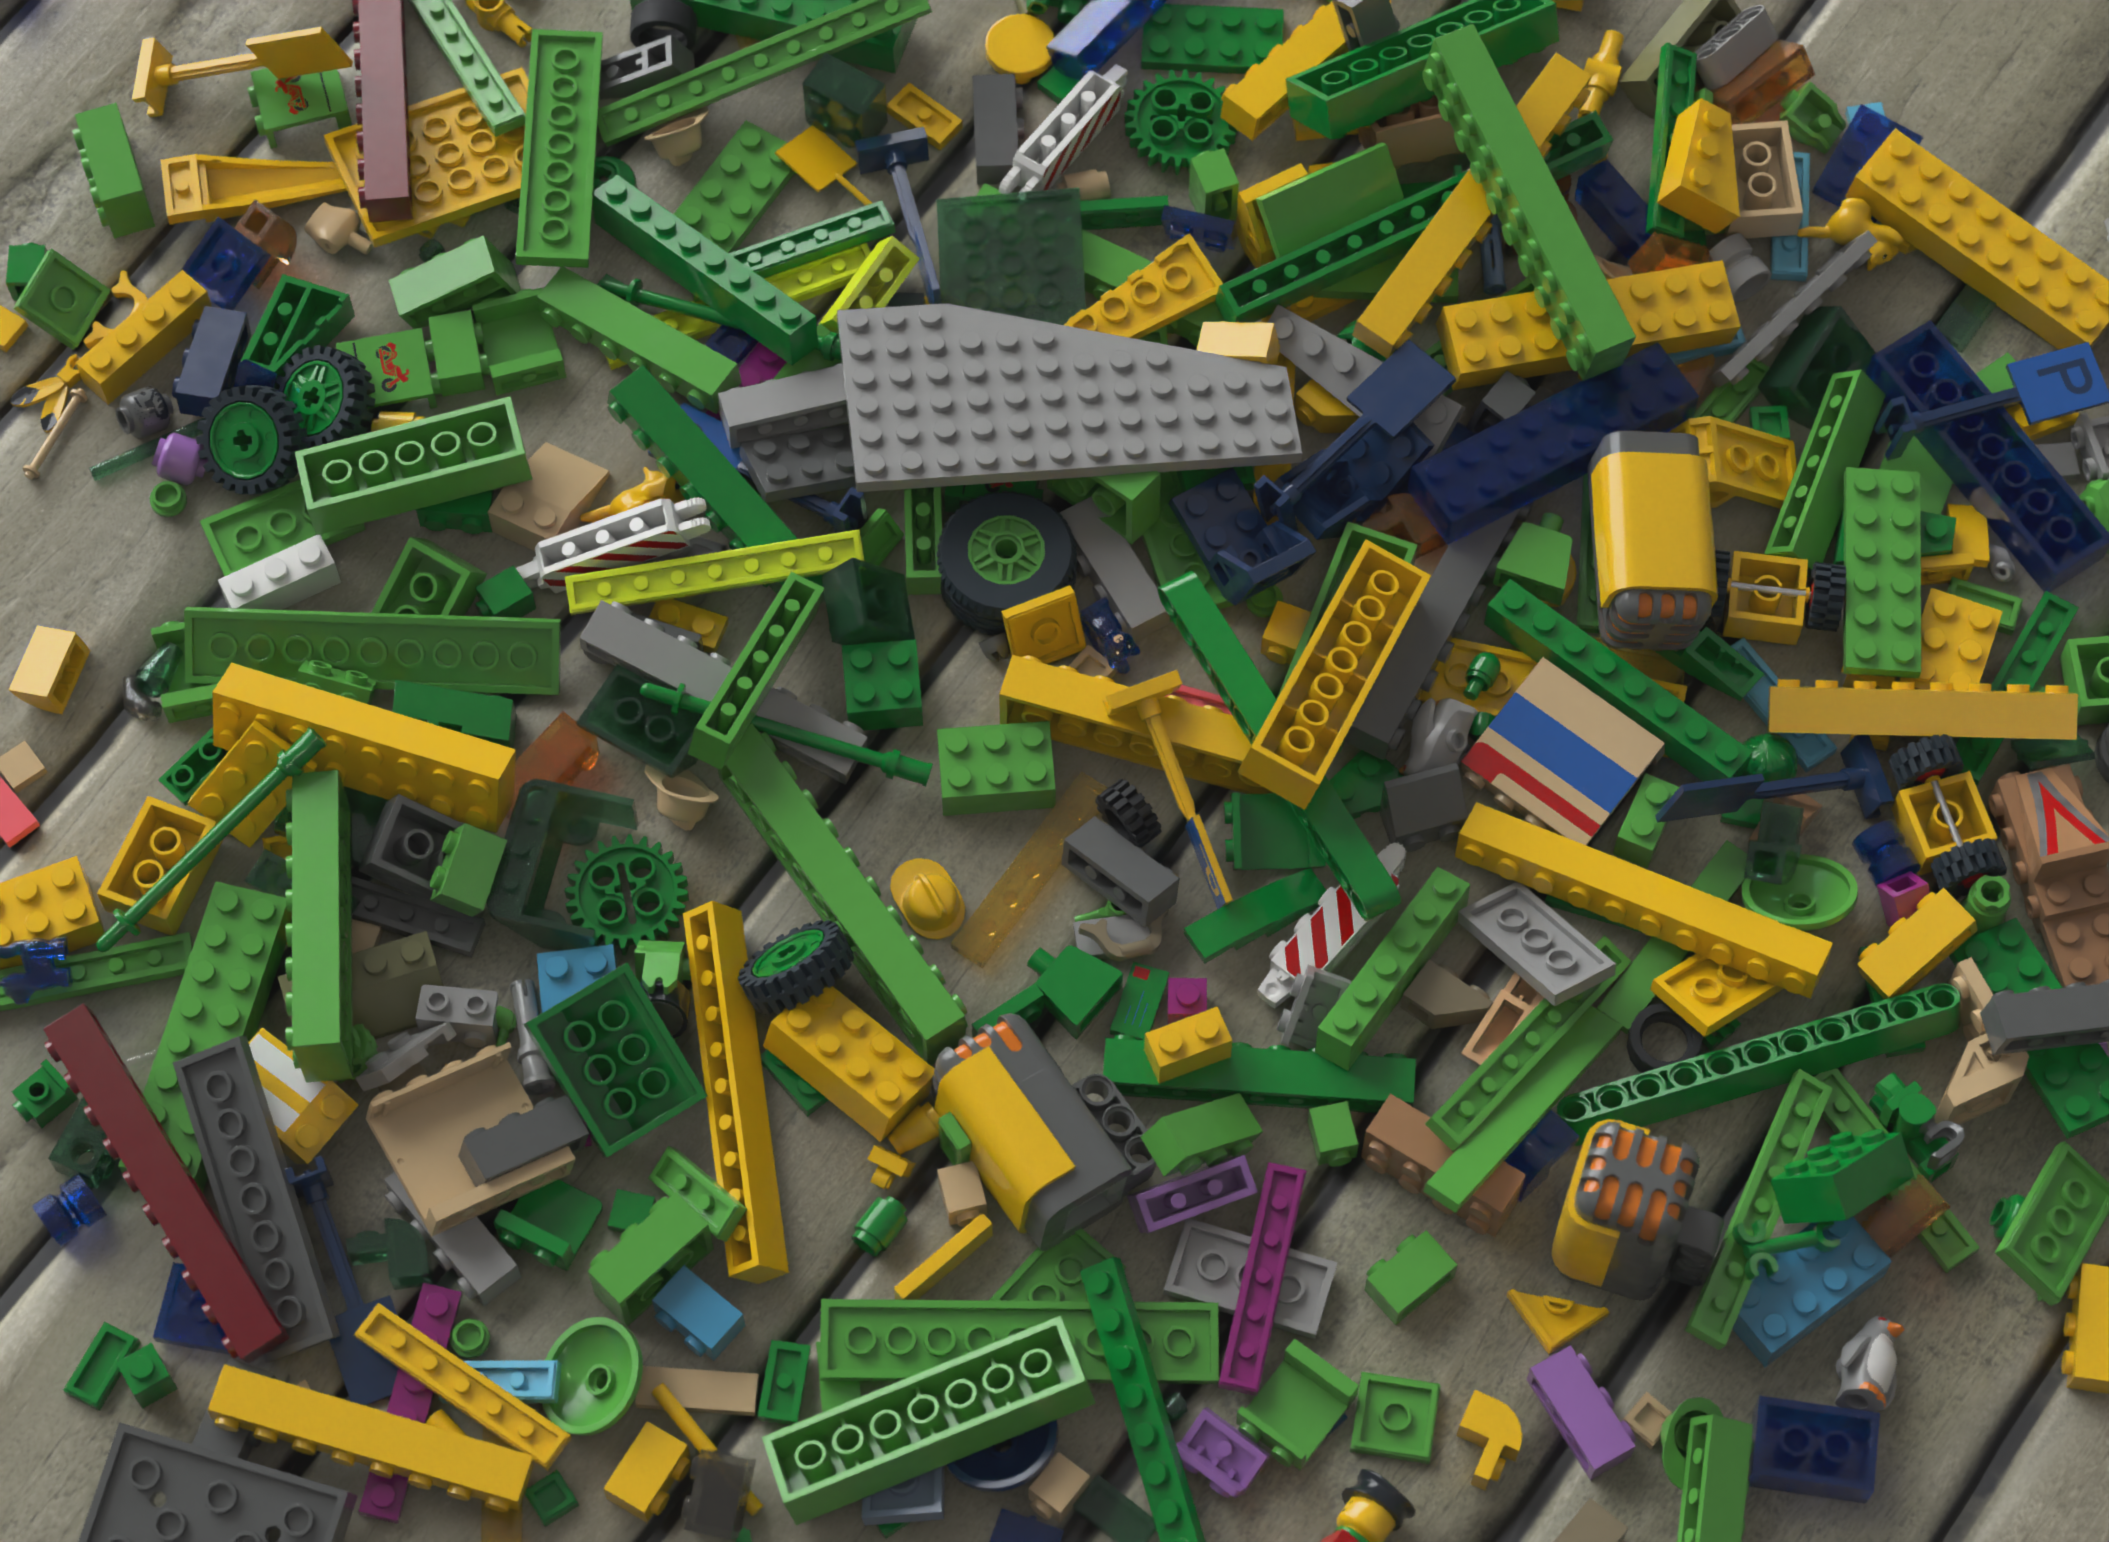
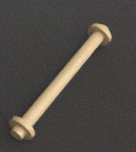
[23,388,88,480]

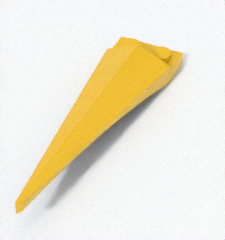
[160,154,347,225]

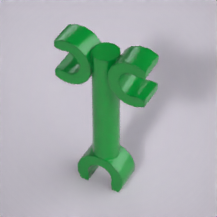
[1732,1219,1841,1281]

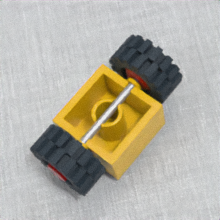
[1710,550,1846,645]
[1888,734,2007,897]

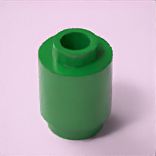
[852,1196,908,1256]

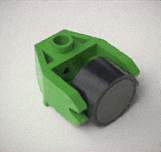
[634,940,691,1041]

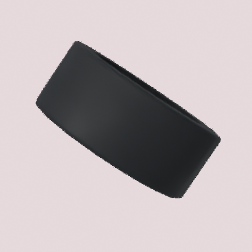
[630,0,697,51]
[1626,1003,1703,1073]

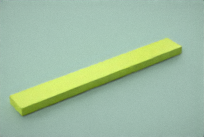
[605,243,871,370]
[565,529,866,615]

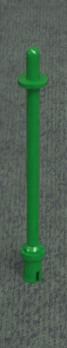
[600,278,842,361]
[640,683,933,787]
[96,727,327,952]

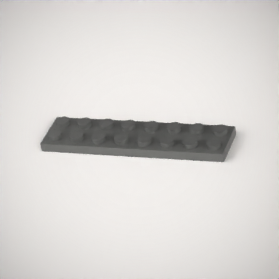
[173,1036,341,1363]

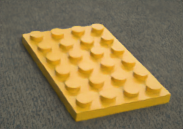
[324,67,528,248]

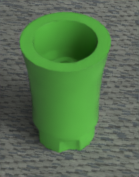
[1959,875,2011,937]

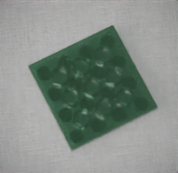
[936,188,1087,325]

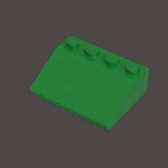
[523,962,708,1158]

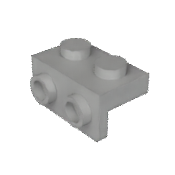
[2071,412,2109,481]
[1276,965,1352,1049]
[416,985,499,1048]

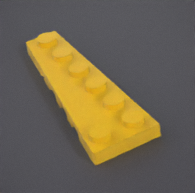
[1064,233,1223,339]

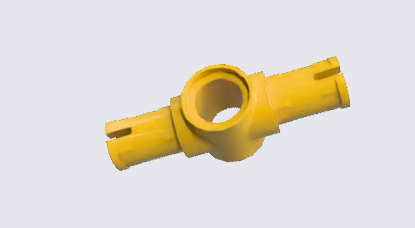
[465,0,533,48]
[1577,30,1624,118]

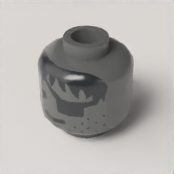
[116,386,173,439]

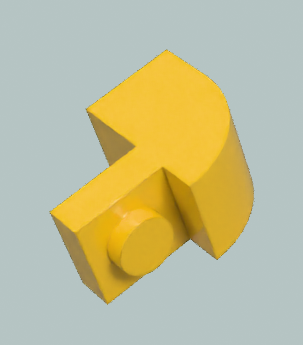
[1456,1390,1522,1491]

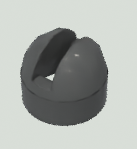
[979,631,1010,662]

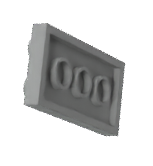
[1458,882,1616,1006]
[1163,1218,1338,1340]

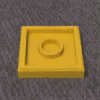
[1001,585,1087,664]

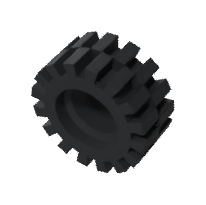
[1095,779,1162,848]

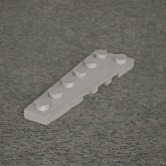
[1708,230,1878,388]
[1268,305,1466,471]

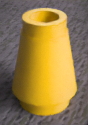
[887,1102,940,1156]

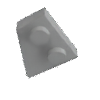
[356,1022,457,1091]

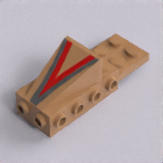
[1988,763,2109,988]

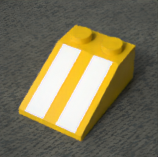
[249,1028,359,1164]

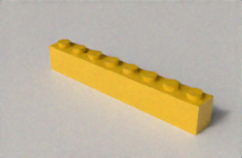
[1768,679,2078,740]
[208,1364,534,1512]

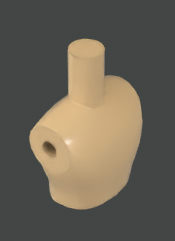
[305,202,373,255]

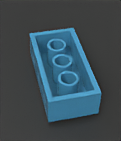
[1733,1216,1892,1367]

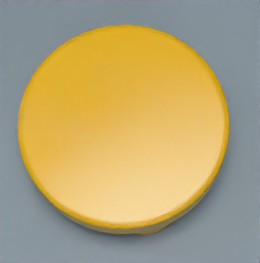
[985,14,1055,84]

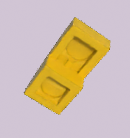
[1946,504,1990,567]

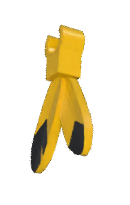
[10,354,82,432]

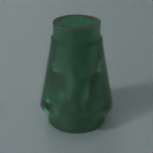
[134,642,183,698]

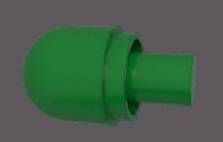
[1463,652,1501,701]

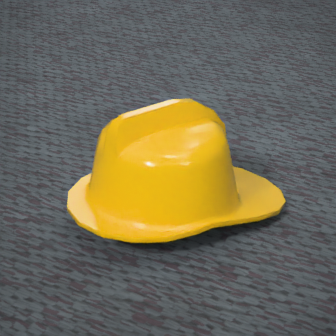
[890,858,965,940]

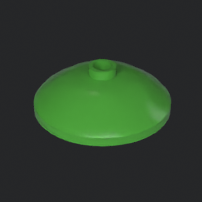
[1742,854,1858,932]
[542,1317,643,1436]

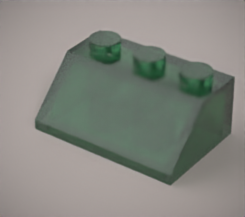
[1757,306,1878,430]
[576,664,703,778]

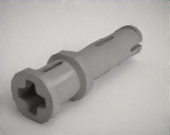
[510,979,556,1095]

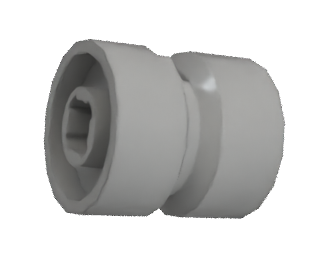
[1704,233,1772,302]

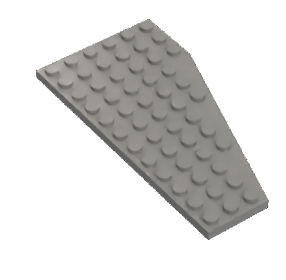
[837,303,1302,492]

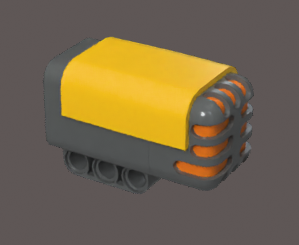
[1587,431,1718,652]
[931,1013,1156,1251]
[1552,1119,1724,1301]

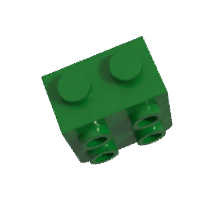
[493,1180,603,1271]

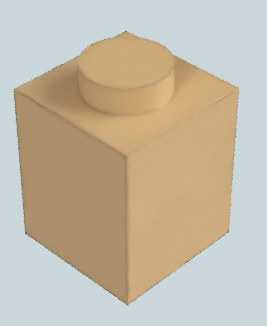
[937,1161,987,1226]
[1028,1452,1090,1523]

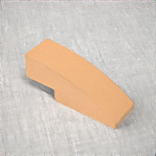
[1461,972,1544,1066]

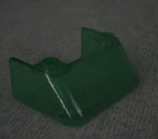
[486,779,639,951]

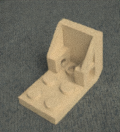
[1934,957,2029,1125]

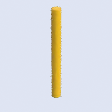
[651,1383,764,1516]

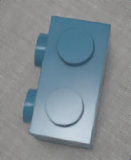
[652,1265,746,1361]

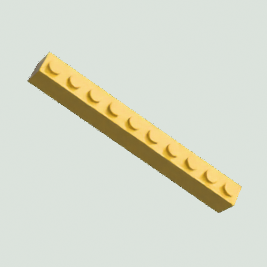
[1352,52,1592,359]
[1455,802,1833,999]
[683,901,789,1284]

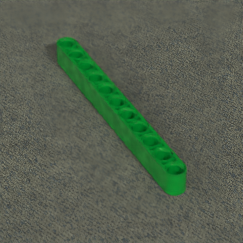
[1157,571,1401,921]
[1557,983,1961,1146]

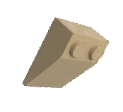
[488,442,610,551]

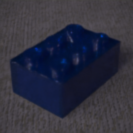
[1748,1396,1880,1504]

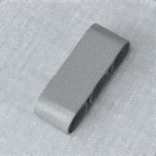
[1694,5,1778,90]

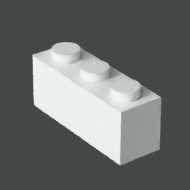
[218,535,341,610]

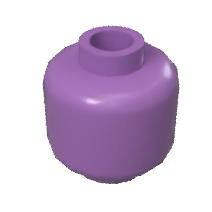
[152,433,208,486]

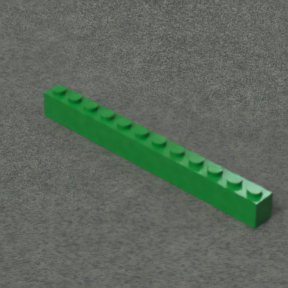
[1215,110,1613,323]

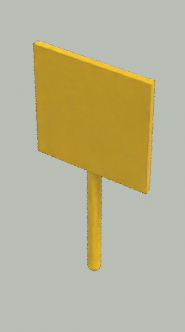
[775,124,872,206]

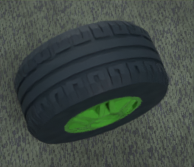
[936,491,1077,636]

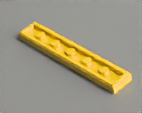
[354,1303,572,1471]

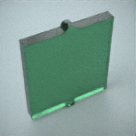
[2011,733,2095,770]

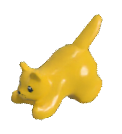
[1797,198,1903,271]
[579,467,684,523]

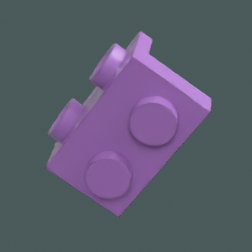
[1176,1407,1271,1498]

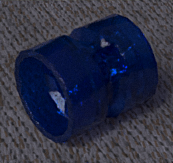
[1852,820,1921,889]
[32,1174,107,1247]

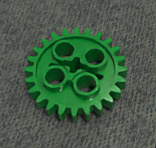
[1124,69,1238,175]
[564,834,689,955]

